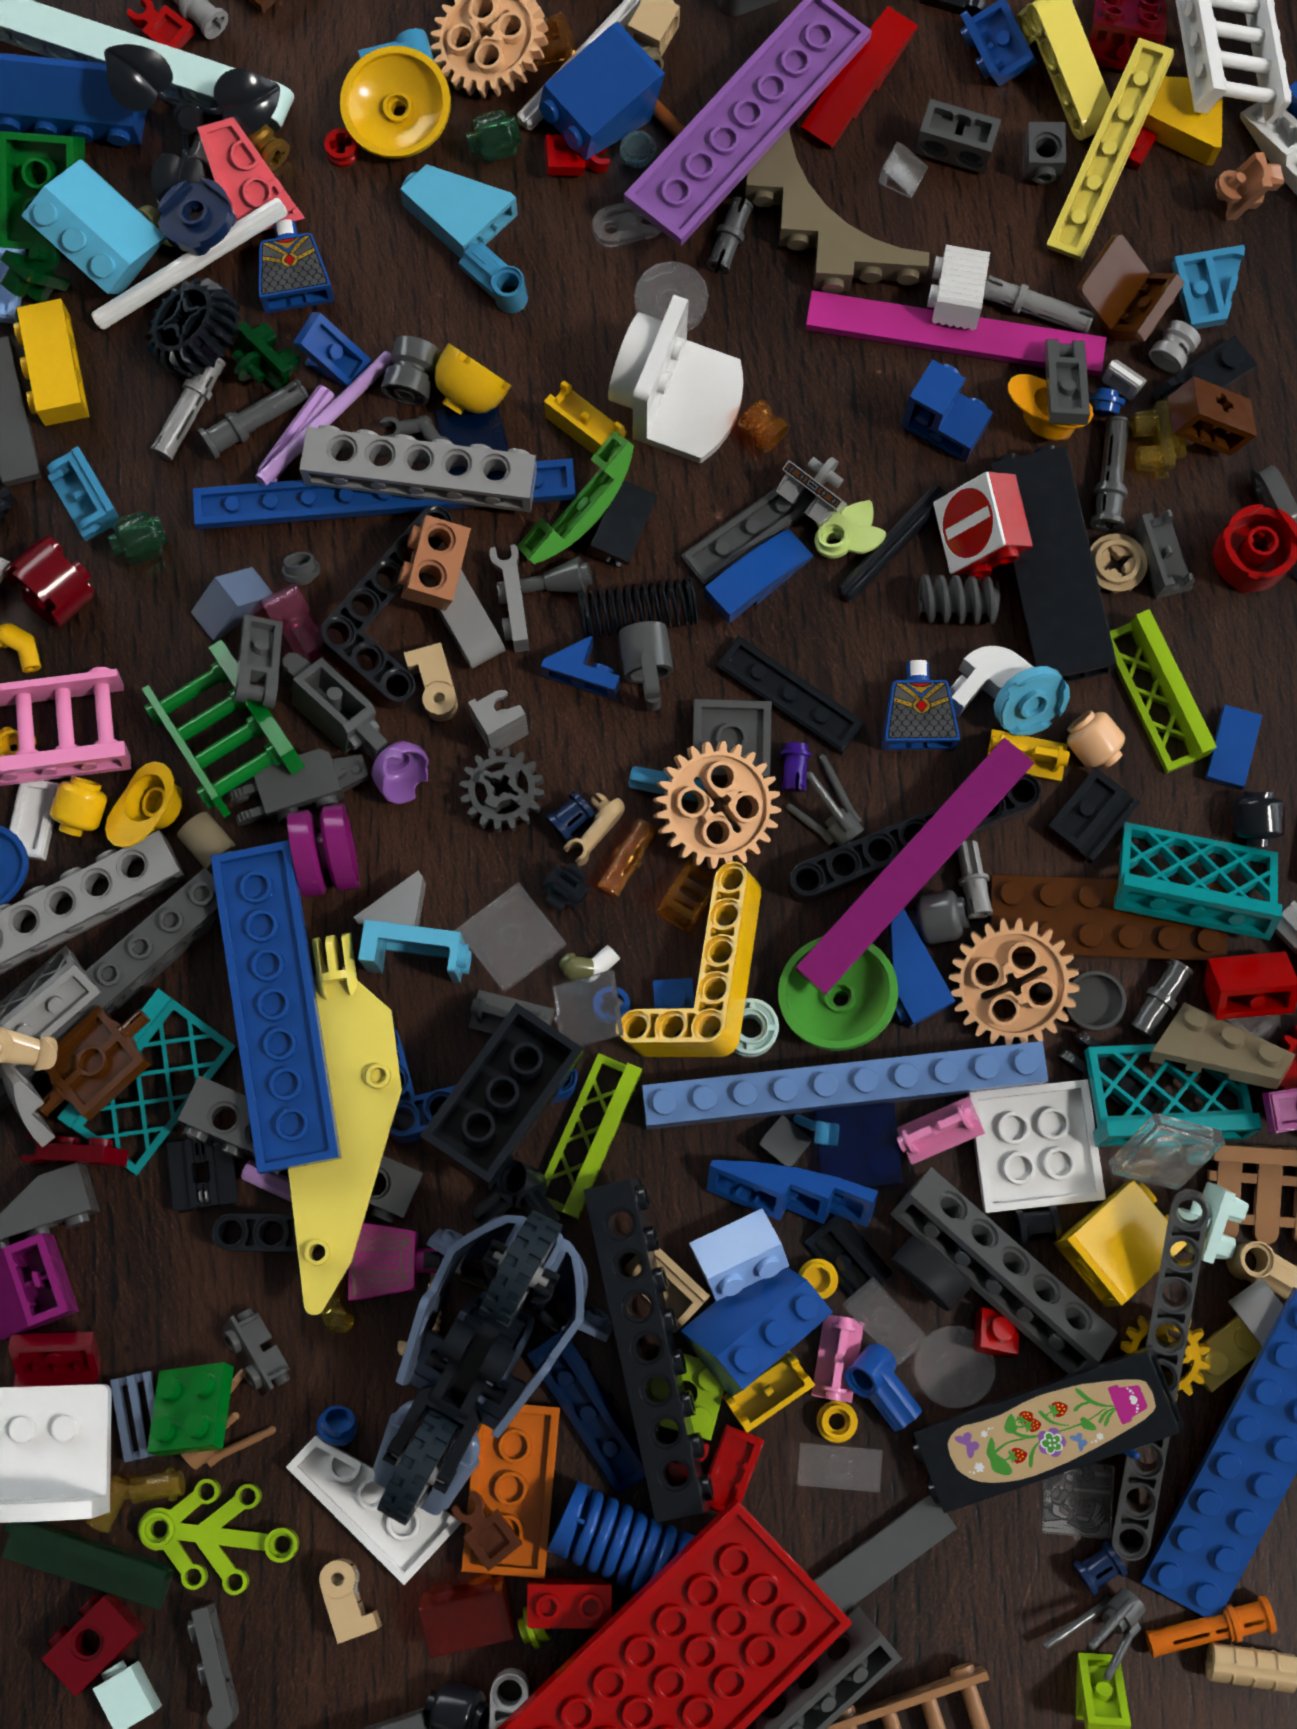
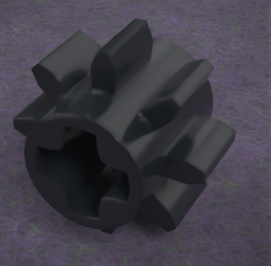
[542,862,591,913]

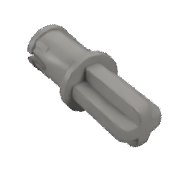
[957,840,993,920]

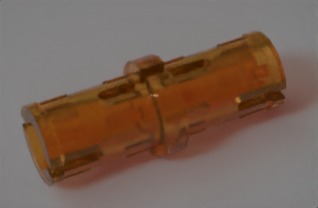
[597,818,658,898]

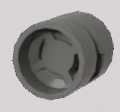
[381,336,441,406]

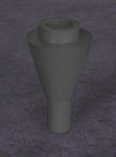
[520,556,592,594]

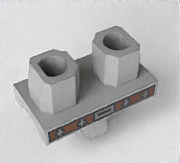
[776,457,848,525]

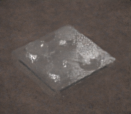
[1109,1113,1225,1190]

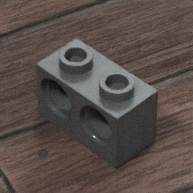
[915,99,1001,174]

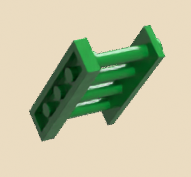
[142,639,305,818]

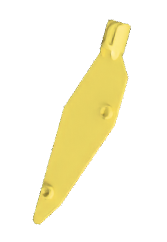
[288,933,402,1315]

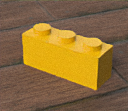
[13,298,90,426]

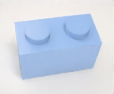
[689,1208,789,1301]

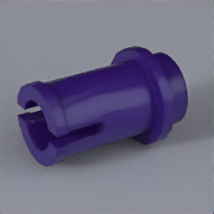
[781,742,812,792]

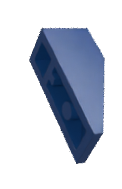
[887,909,955,1028]

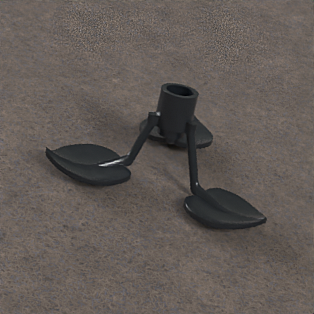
[104,44,280,215]

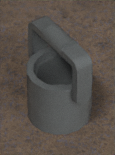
[617,621,674,712]

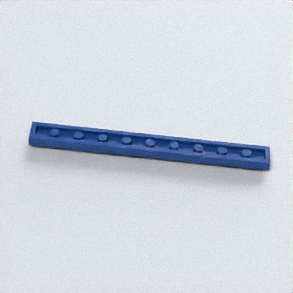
[193,458,576,530]

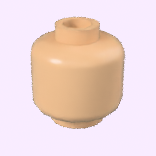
[1067,710,1125,769]

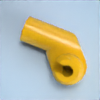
[0,623,41,673]

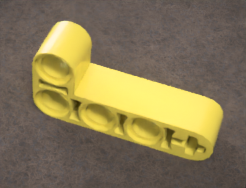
[1016,0,1111,141]

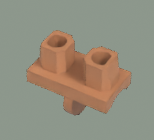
[1215,152,1284,220]

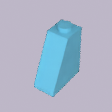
[400,164,518,259]

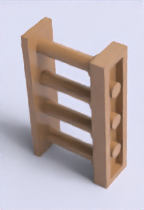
[826,1662,991,1729]

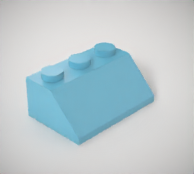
[21,159,166,294]

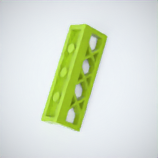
[1110,609,1217,774]
[545,1053,642,1220]

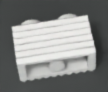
[927,244,990,331]

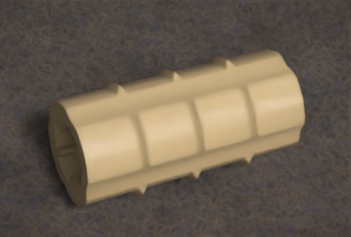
[1205,1642,1297,1694]

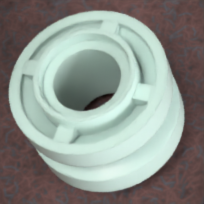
[733,998,779,1058]

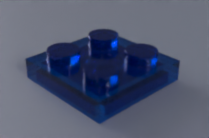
[814,1103,903,1187]

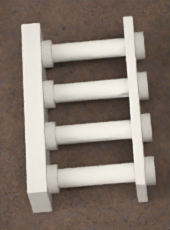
[1175,0,1292,123]

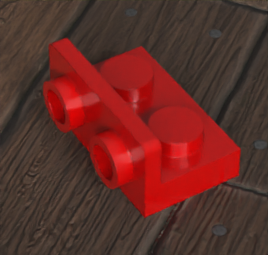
[527,1577,612,1629]

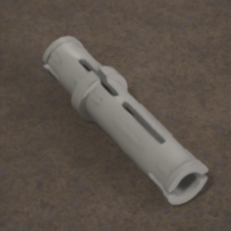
[983,275,1094,334]
[150,358,226,461]

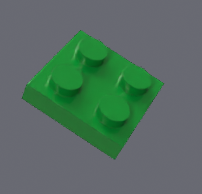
[147,1362,234,1457]

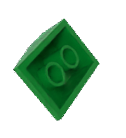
[0,131,85,252]

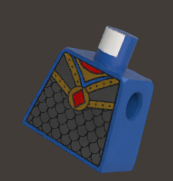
[259,219,335,314]
[881,660,960,750]

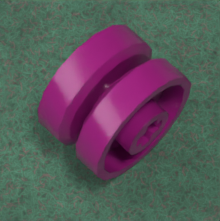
[287,803,360,898]

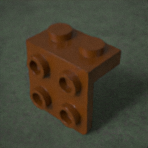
[1077,235,1185,342]

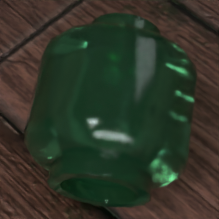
[465,109,522,164]
[107,510,168,566]

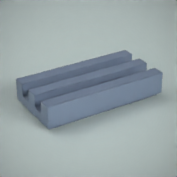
[110,1371,156,1463]

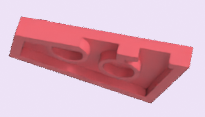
[197,117,305,232]

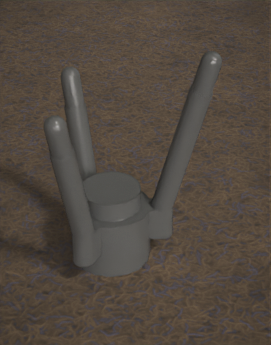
[786,754,865,847]
[1042,1588,1146,1681]

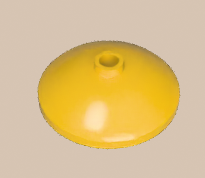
[340,46,451,159]

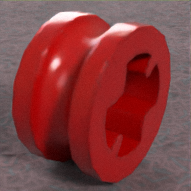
[324,128,359,167]

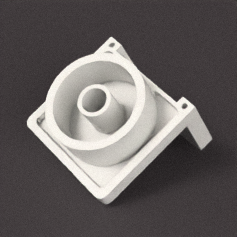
[608,295,744,463]
[0,1384,112,1523]

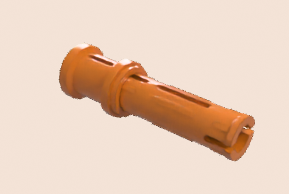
[1145,1595,1277,1659]

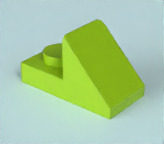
[1076,1652,1131,1729]

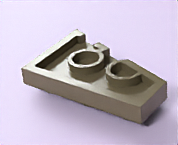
[1149,1002,1296,1090]

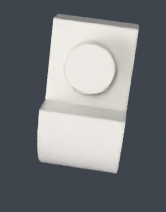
[950,646,1033,717]

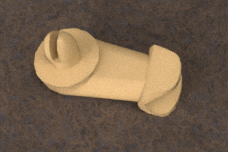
[563,793,625,866]
[0,1027,58,1071]

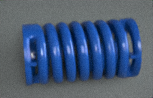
[547,1480,695,1594]

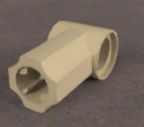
[1226,1241,1297,1302]

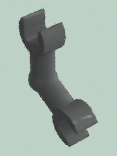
[380,415,450,442]

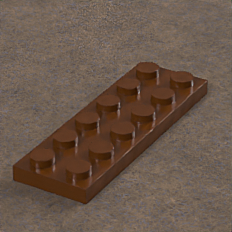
[989,874,1227,963]

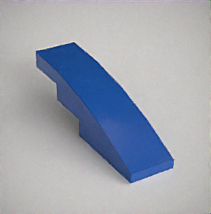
[706,1160,878,1227]

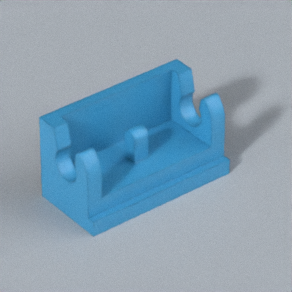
[47,446,122,542]

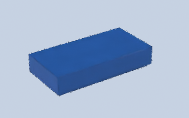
[1204,705,1263,790]

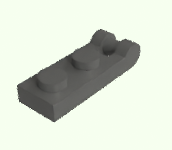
[1043,339,1090,425]
[234,614,283,709]
[188,1602,239,1729]

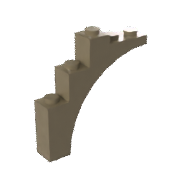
[745,128,930,294]

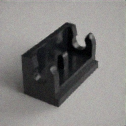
[584,480,658,568]

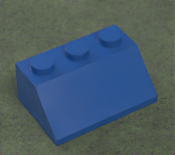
[679,1267,833,1397]

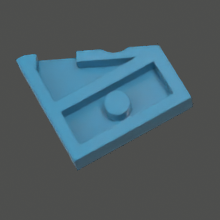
[1171,245,1245,330]

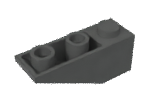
[0,1163,100,1249]

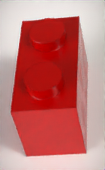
[1203,951,1297,1020]

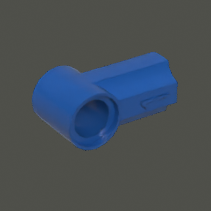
[844,1343,922,1432]

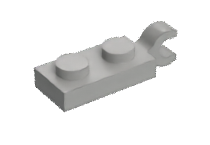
[490,544,530,652]

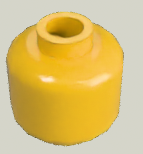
[49,776,107,837]

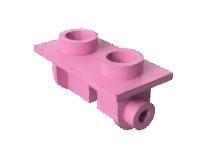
[896,1096,985,1165]
[811,1315,864,1403]

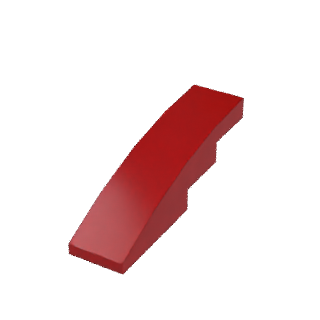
[801,6,919,149]

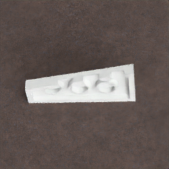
[286,1435,462,1585]

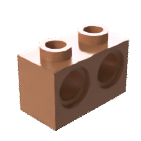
[398,515,471,611]

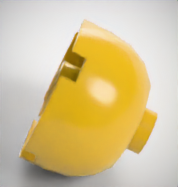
[434,343,512,415]

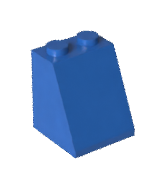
[538,21,665,160]

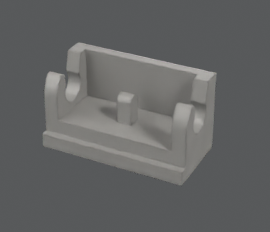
[468,690,529,753]

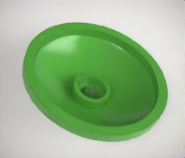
[778,936,899,1051]

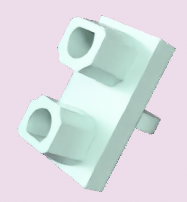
[1177,1181,1249,1264]

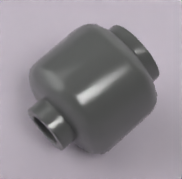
[909,890,969,945]

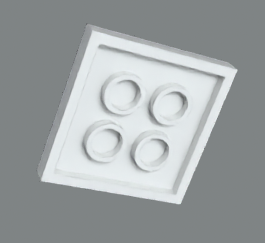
[967,1079,1106,1214]

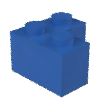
[901,359,993,463]

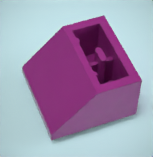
[0,1233,80,1342]

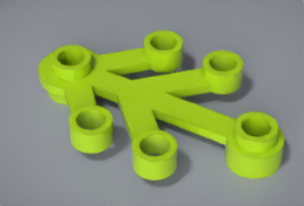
[138,1478,300,1595]

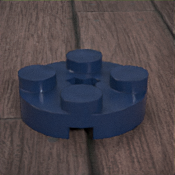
[158,178,237,256]

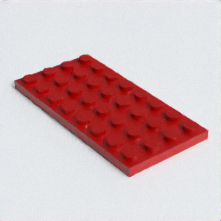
[497,1498,853,1729]

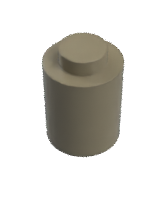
[177,811,238,872]

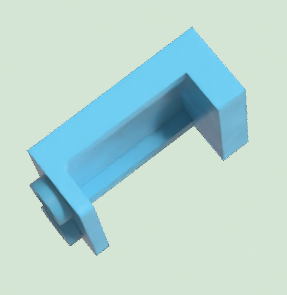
[358,919,472,983]

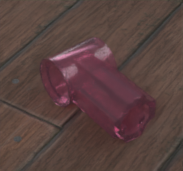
[261,583,322,663]

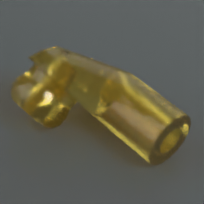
[320,1277,354,1334]

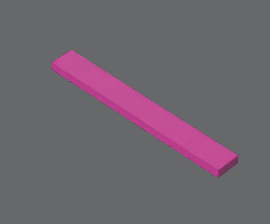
[805,291,1107,377]

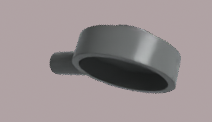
[1036,971,1126,1032]

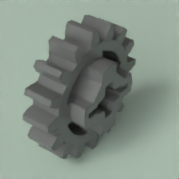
[459,747,545,833]

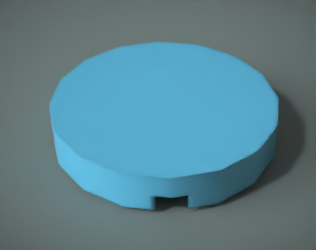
[994,666,1070,736]

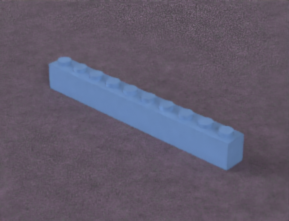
[642,1041,1049,1130]

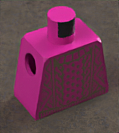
[348,1223,442,1301]

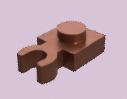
[451,1490,523,1571]

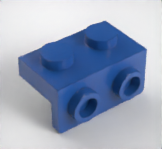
[960,0,1038,87]

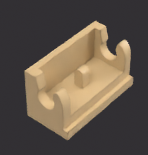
[624,1248,710,1330]

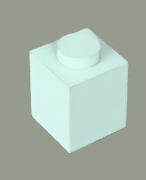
[93,1660,162,1729]

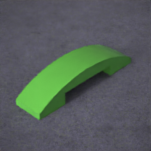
[517,430,634,564]

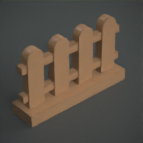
[1205,1141,1297,1244]

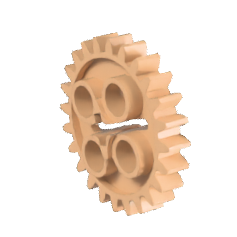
[430,0,548,98]
[653,741,781,869]
[949,917,1080,1045]

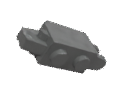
[280,652,388,761]
[228,748,370,826]

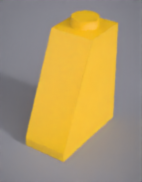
[1142,76,1223,166]

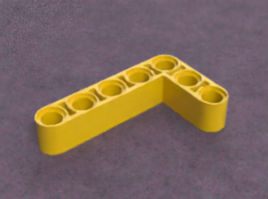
[618,861,761,1057]

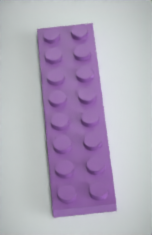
[624,0,872,246]

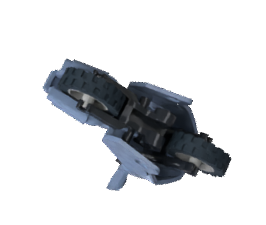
[373,1210,613,1526]

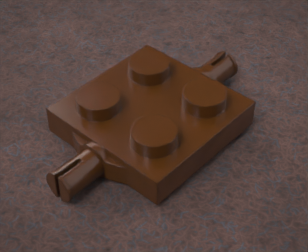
[39,1005,151,1121]

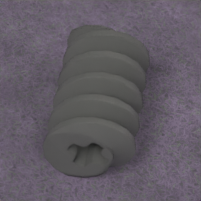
[918,574,1000,625]

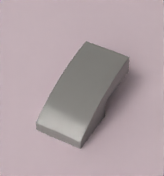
[0,1063,55,1147]

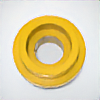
[816,1400,858,1443]

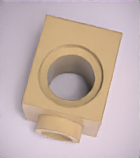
[627,0,680,57]

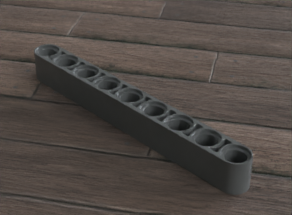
[1112,1189,1209,1561]

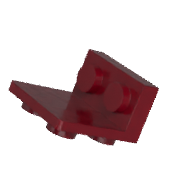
[1088,0,1167,70]

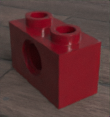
[41,1592,146,1697]

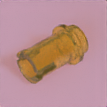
[129,1467,185,1504]
[85,1475,132,1533]

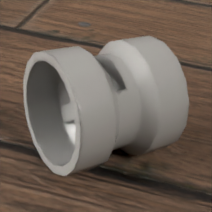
[1149,320,1201,374]

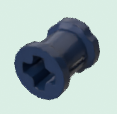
[544,791,596,842]
[1072,1541,1128,1597]

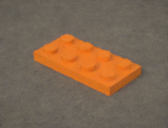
[461,1404,560,1579]

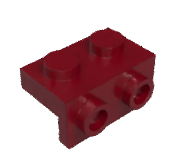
[8,1331,102,1387]

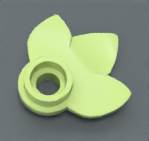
[814,500,886,558]

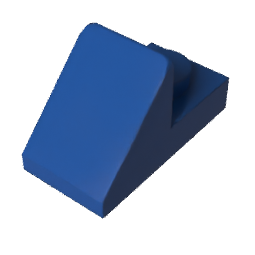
[293,312,372,388]
[541,636,620,700]

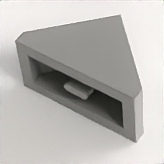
[354,871,426,930]

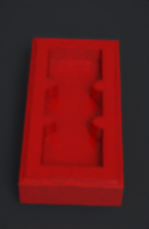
[707,1424,765,1513]

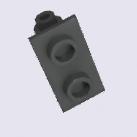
[468,990,555,1034]
[222,1308,291,1397]

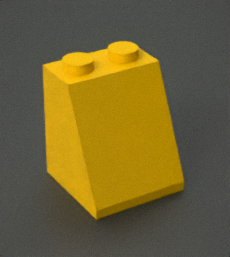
[1053,1180,1187,1307]

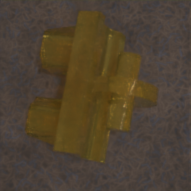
[1130,400,1194,479]

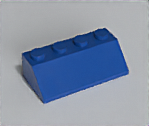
[0,53,147,146]

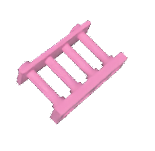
[0,667,132,786]

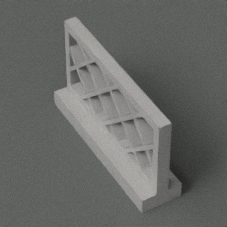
[0,945,101,1079]

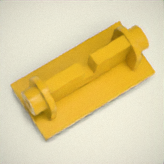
[987,729,1070,782]

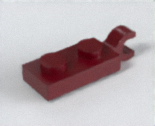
[21,1132,129,1167]

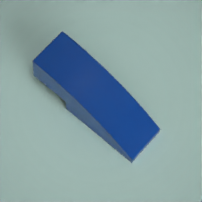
[703,528,814,625]

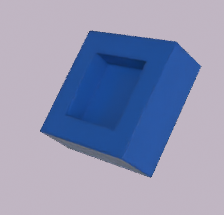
[653,978,694,1009]

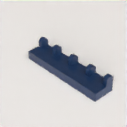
[527,1331,646,1494]

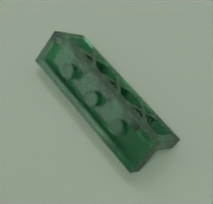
[2,1521,176,1610]

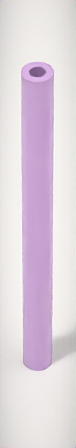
[255,351,392,487]

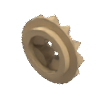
[1090,534,1148,594]

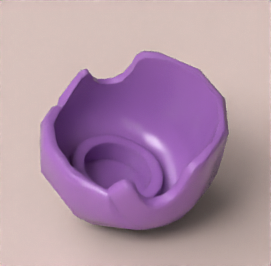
[371,741,429,805]

